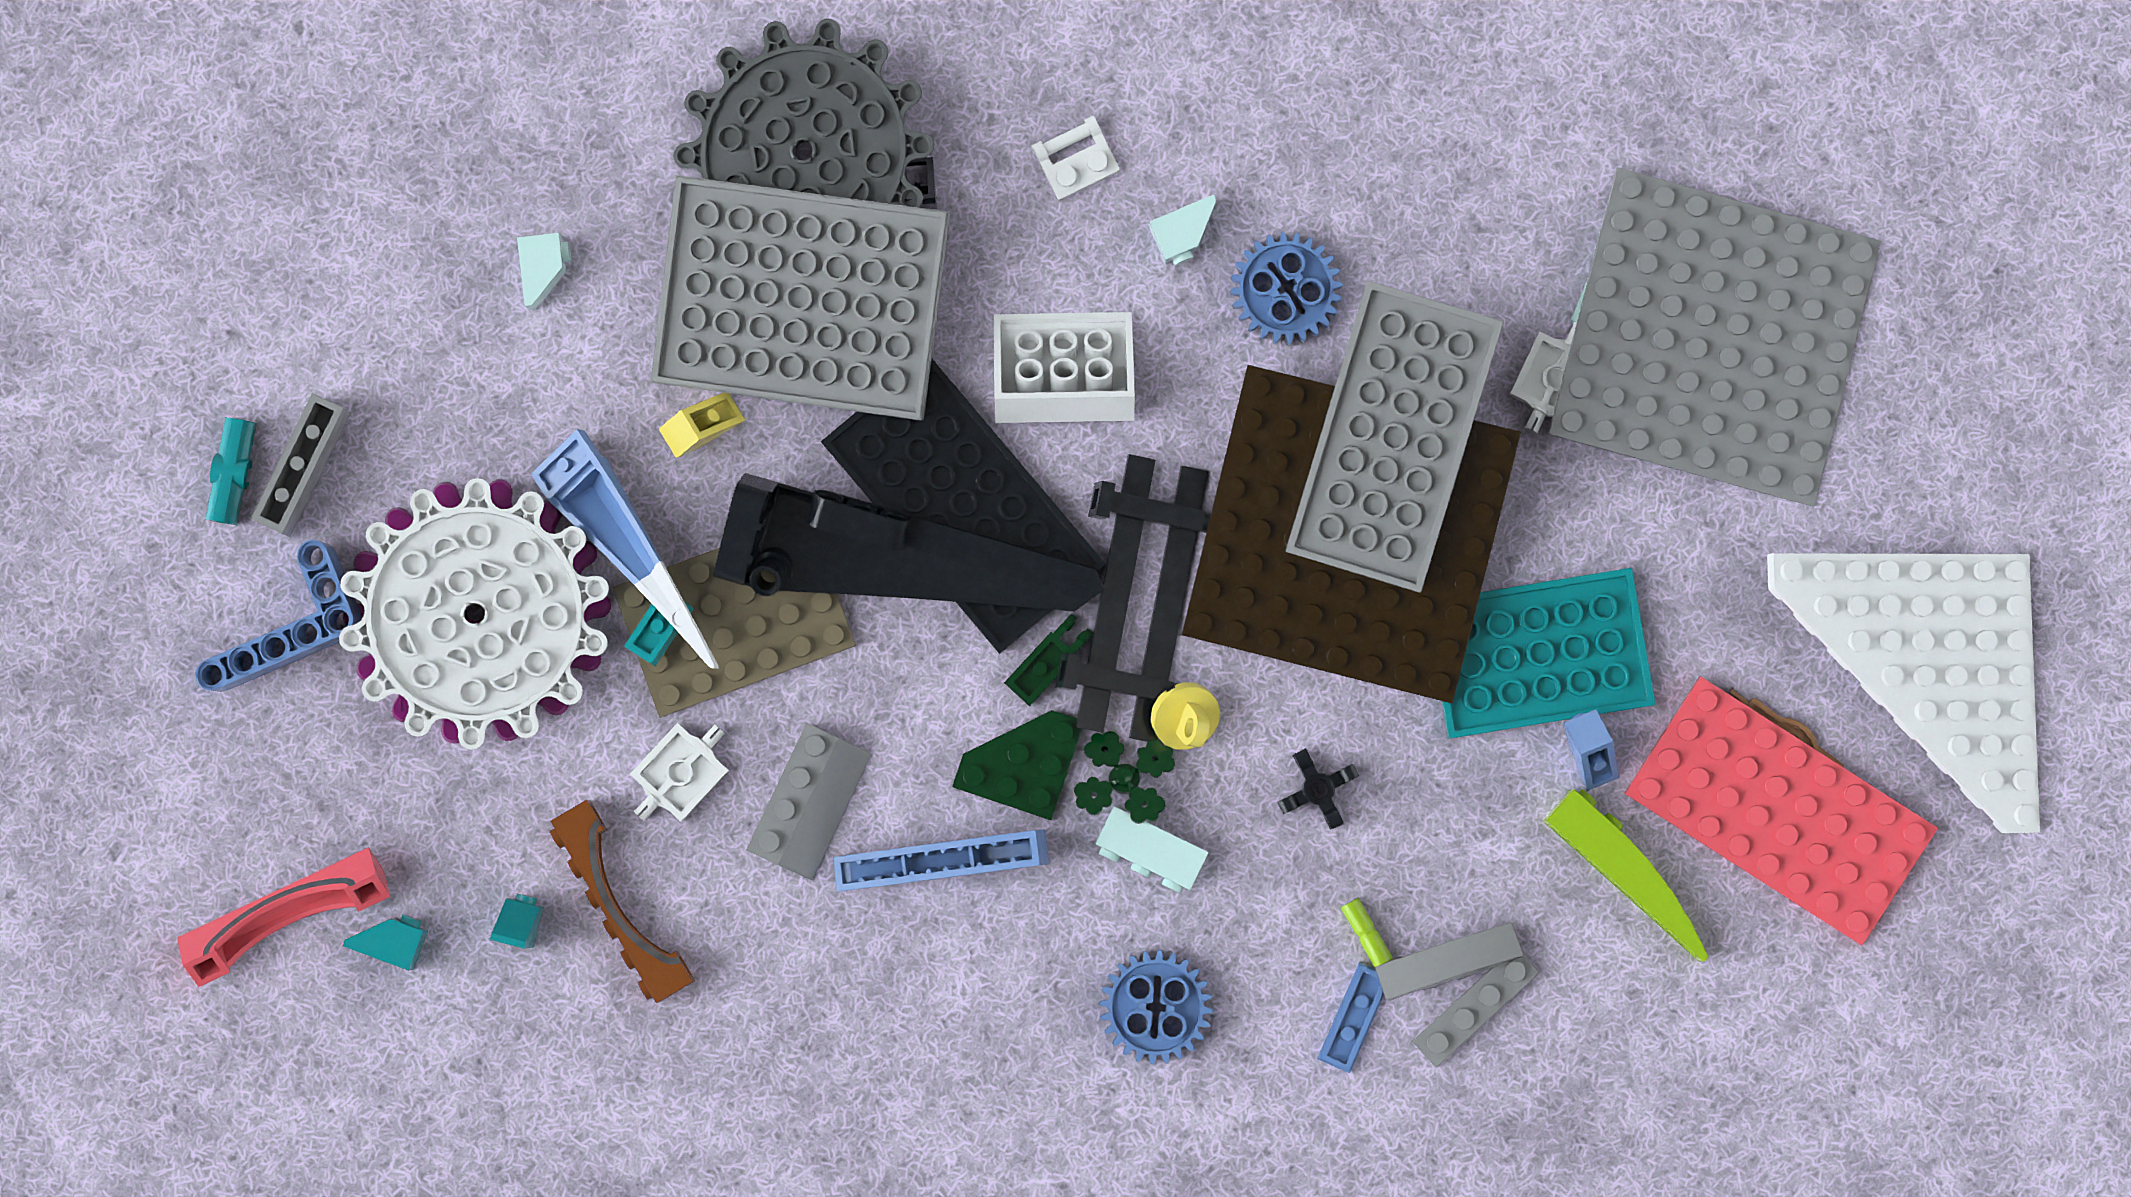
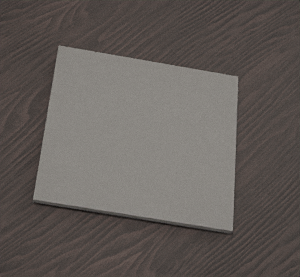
[1548,167,1881,507]

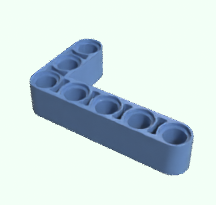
[195,540,362,692]

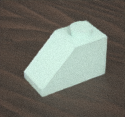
[1149,194,1216,266]
[517,233,571,310]

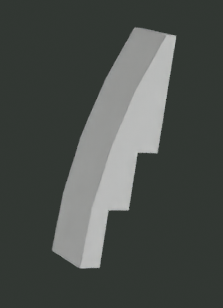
[1375,922,1524,1001]

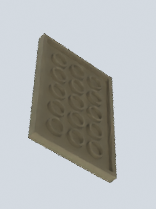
[612,548,856,718]

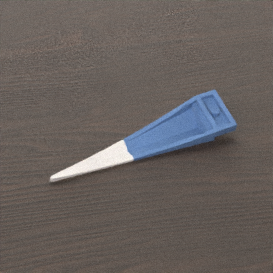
[531,429,719,669]

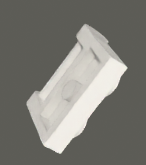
[1031,116,1120,202]

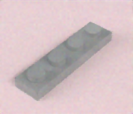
[1412,956,1539,1068]

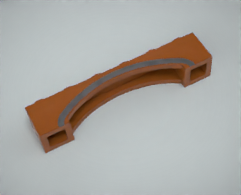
[550,800,695,1003]

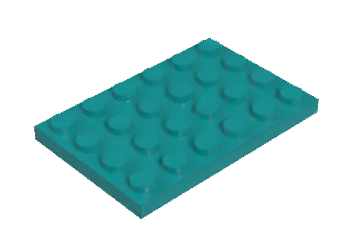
[1441,568,1656,739]

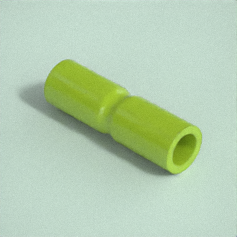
[1340,897,1393,968]

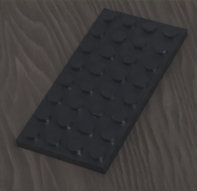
[821,359,1106,655]

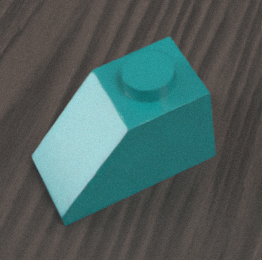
[490,893,544,949]
[343,914,428,971]

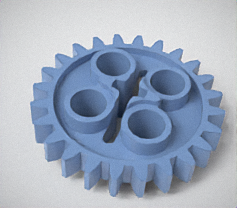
[1230,232,1343,345]
[1099,950,1213,1065]

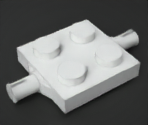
[1509,322,1577,434]
[630,723,730,822]

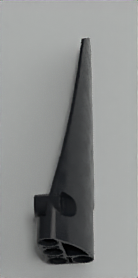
[713,473,1105,612]

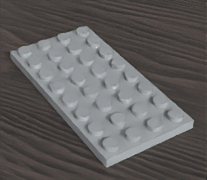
[1285,281,1504,593]

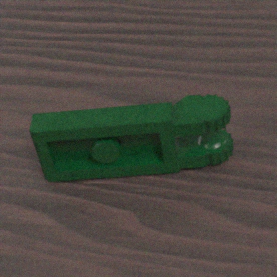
[1004,614,1093,707]

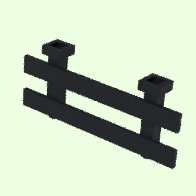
[1055,454,1211,742]

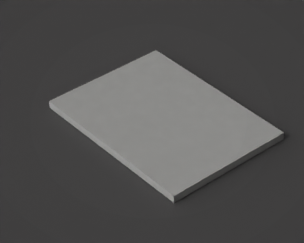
[650,175,951,420]

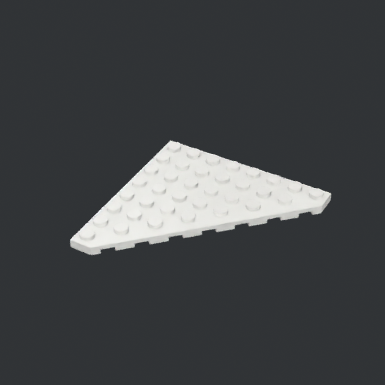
[1767,553,2040,833]

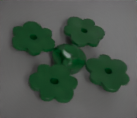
[1074,731,1175,824]

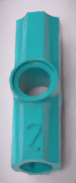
[206,417,257,526]

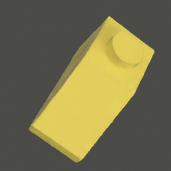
[659,393,745,458]

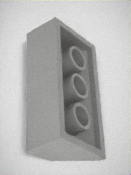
[746,723,872,880]

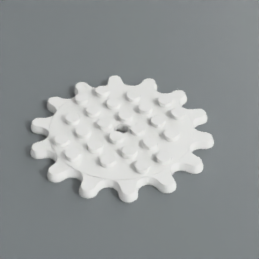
[339,478,609,750]

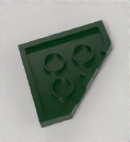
[952,710,1082,821]

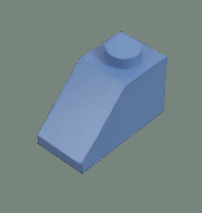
[1564,709,1619,791]

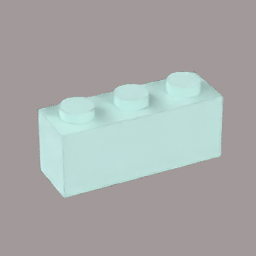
[1095,806,1208,893]

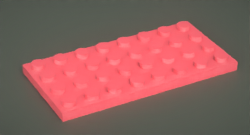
[1624,676,1938,946]

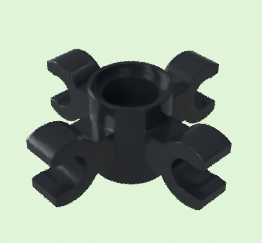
[1277,748,1359,830]

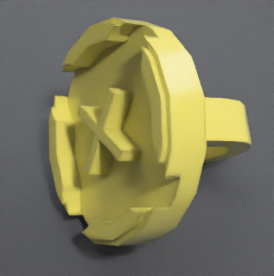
[1150,682,1220,750]

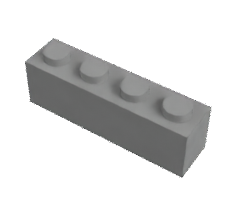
[251,393,351,537]

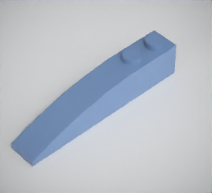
[833,829,1049,892]

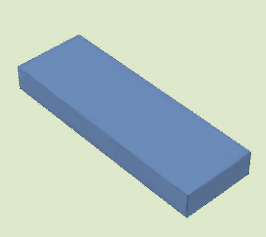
[1317,962,1384,1073]

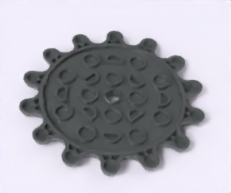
[673,18,935,208]

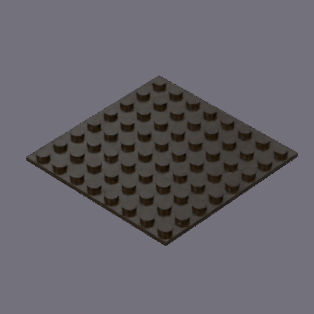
[1181,365,1521,703]

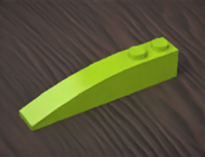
[1542,789,1708,962]

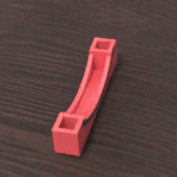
[177,847,391,987]

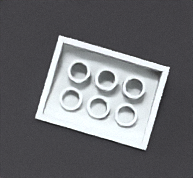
[994,312,1135,423]

